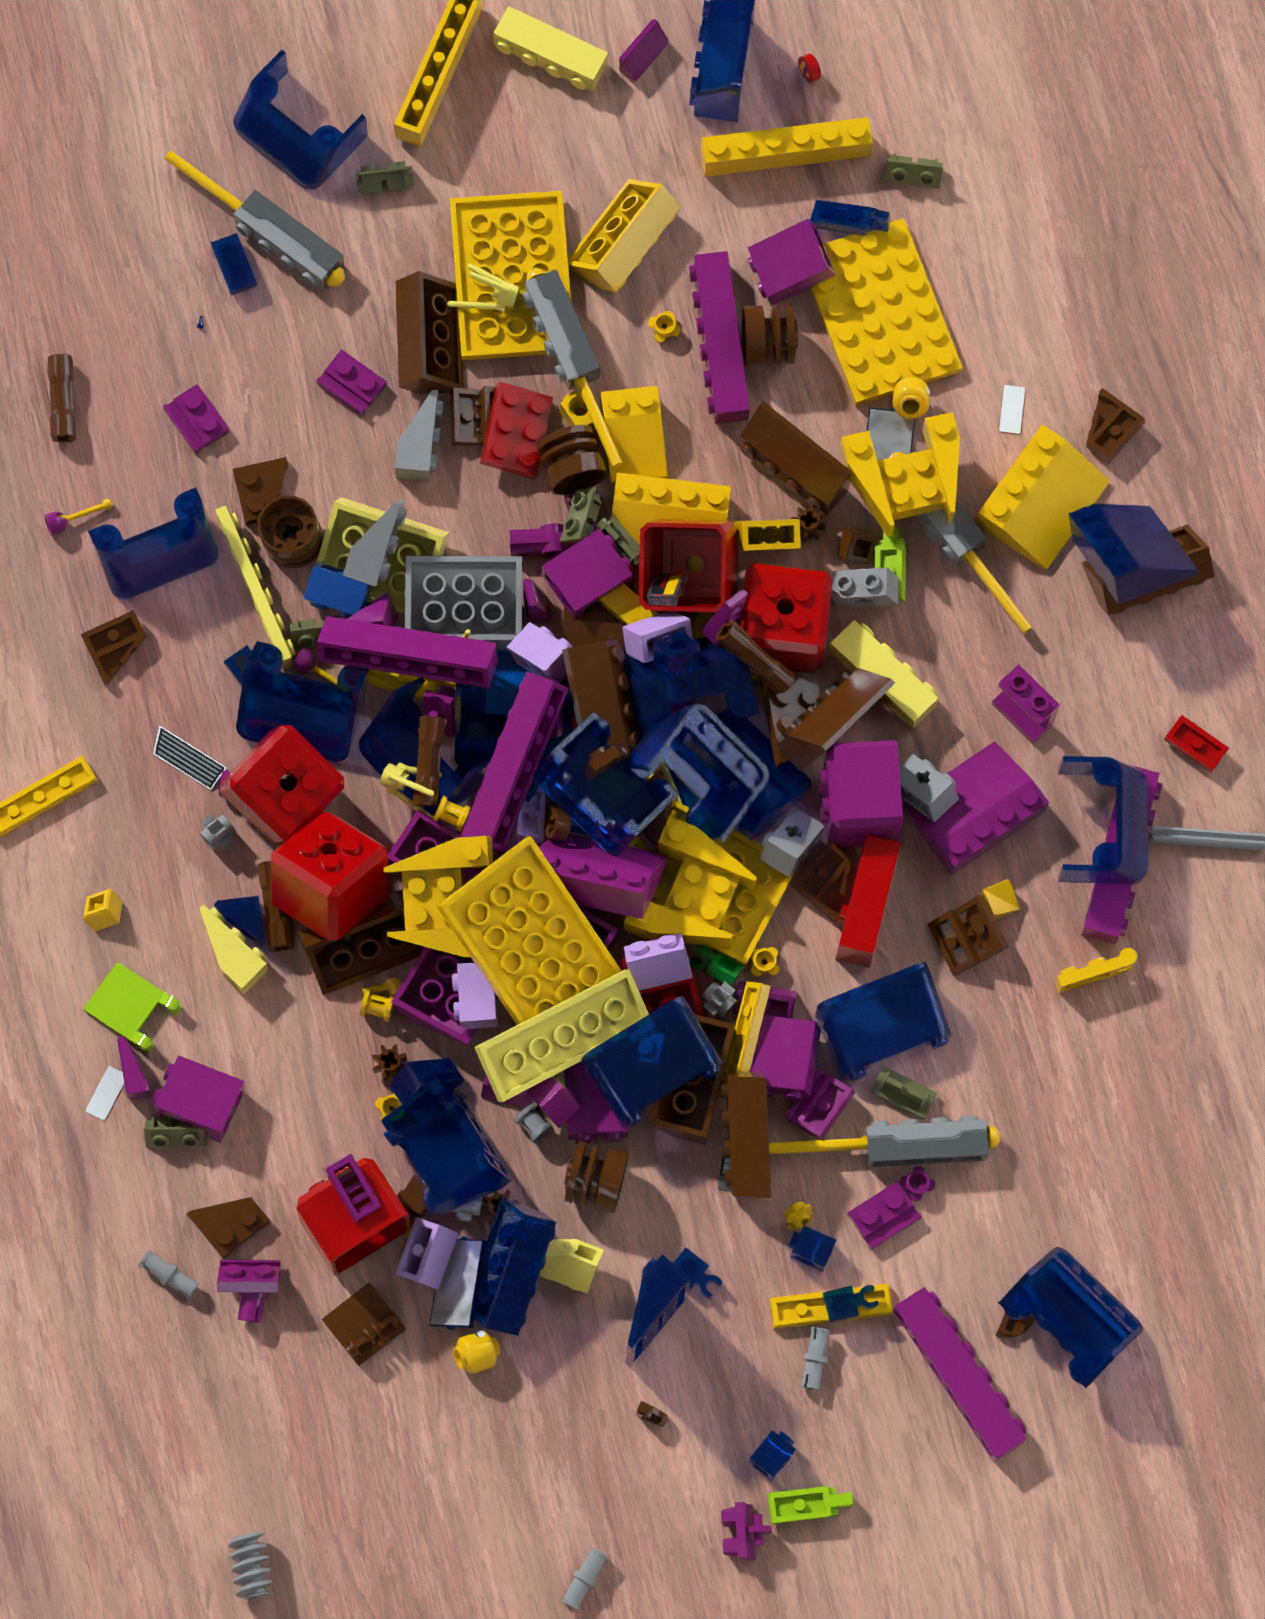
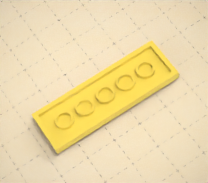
[474,969,653,1102]

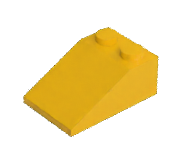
[600,386,668,484]

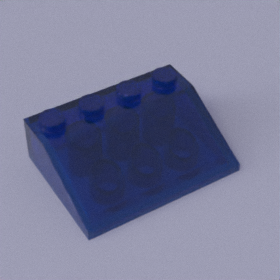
[1068,504,1198,604]
[626,1254,691,1367]

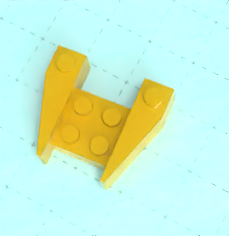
[839,412,960,537]
[624,816,757,947]
[383,836,493,958]

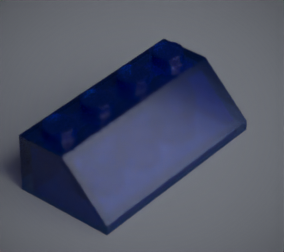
[470,1197,556,1336]

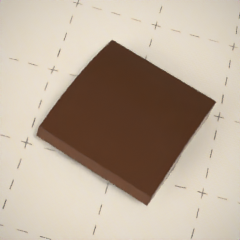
[450,386,496,446]
[928,895,1009,976]

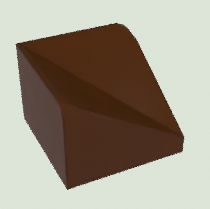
[837,527,878,565]

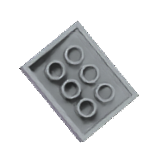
[405,556,522,650]

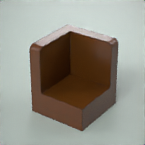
[397,1175,440,1219]

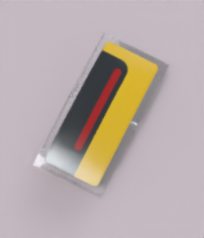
[647,573,688,606]

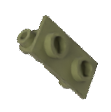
[884,154,943,188]
[355,161,414,195]
[560,487,602,545]
[594,515,640,574]
[290,615,347,650]
[871,1066,937,1119]
[144,1117,206,1148]

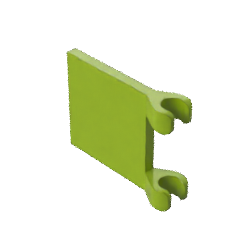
[83,961,182,1053]

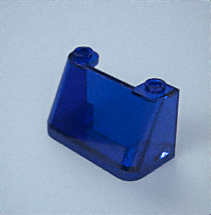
[88,487,219,599]
[534,712,679,856]
[815,962,952,1081]
[581,996,724,1127]
[381,1077,512,1215]

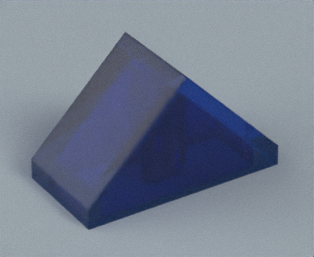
[213,896,265,947]

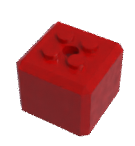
[639,519,738,612]
[735,563,833,673]
[220,725,344,844]
[271,811,388,941]
[296,1158,410,1276]

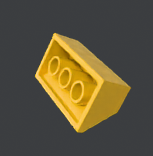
[568,179,681,292]

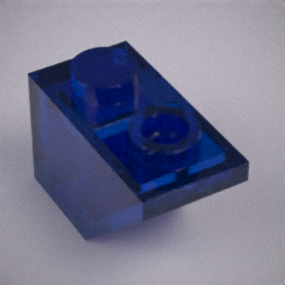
[390,1058,464,1108]

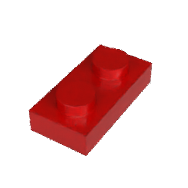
[1164,715,1229,773]

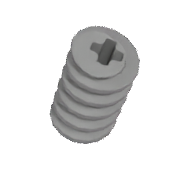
[227,1532,274,1600]

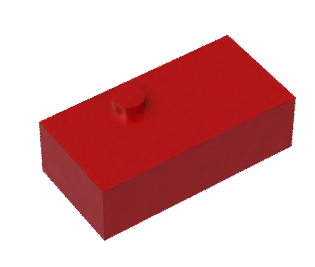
[835,834,901,968]

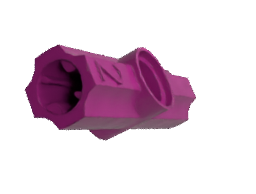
[509,523,596,559]

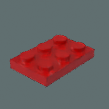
[480,381,553,479]

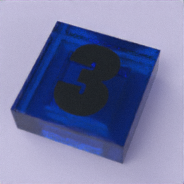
[224,645,265,686]

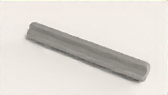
[1150,826,1265,851]

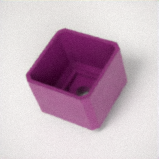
[818,740,903,848]

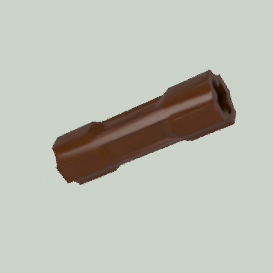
[48,354,76,443]
[716,620,795,694]
[412,716,445,807]
[257,861,294,952]

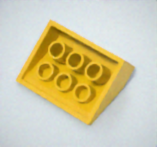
[975,425,1110,571]
[612,473,731,572]

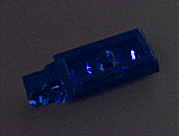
[810,200,890,235]

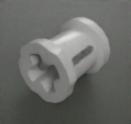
[513,1103,553,1143]

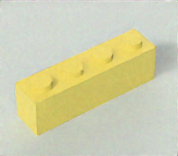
[493,6,608,92]
[829,620,938,730]

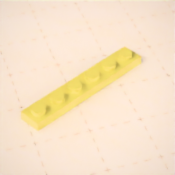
[215,506,296,670]

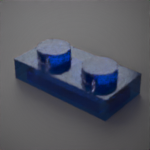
[210,233,257,296]

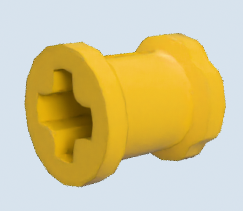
[433,796,470,831]
[360,990,394,1023]

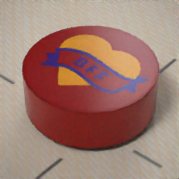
[798,53,821,83]

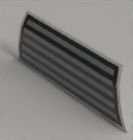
[153,725,227,790]

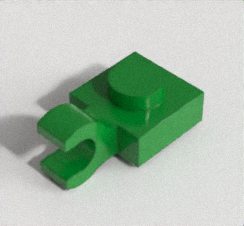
[690,945,745,986]

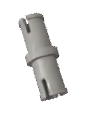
[139,1250,200,1299]
[800,1327,830,1390]
[561,1547,608,1610]

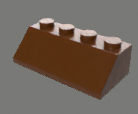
[395,271,464,394]
[739,401,852,516]
[1082,524,1215,615]
[562,640,642,765]
[776,668,895,771]
[298,889,424,995]
[648,1010,735,1145]
[720,1071,771,1198]

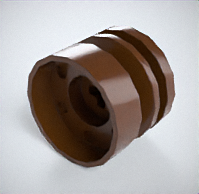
[742,304,798,366]
[536,425,608,495]
[257,495,324,568]
[564,1140,629,1214]

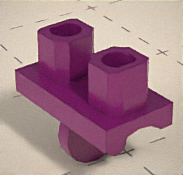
[423,684,457,739]
[721,1502,772,1561]

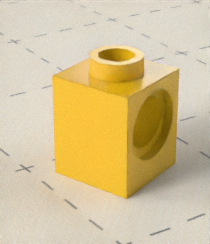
[560,391,603,430]

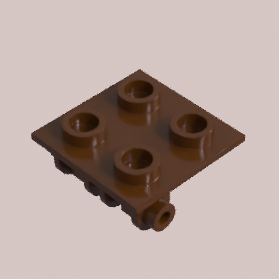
[322,1282,406,1366]

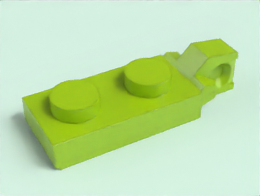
[875,523,906,602]
[767,1486,854,1525]

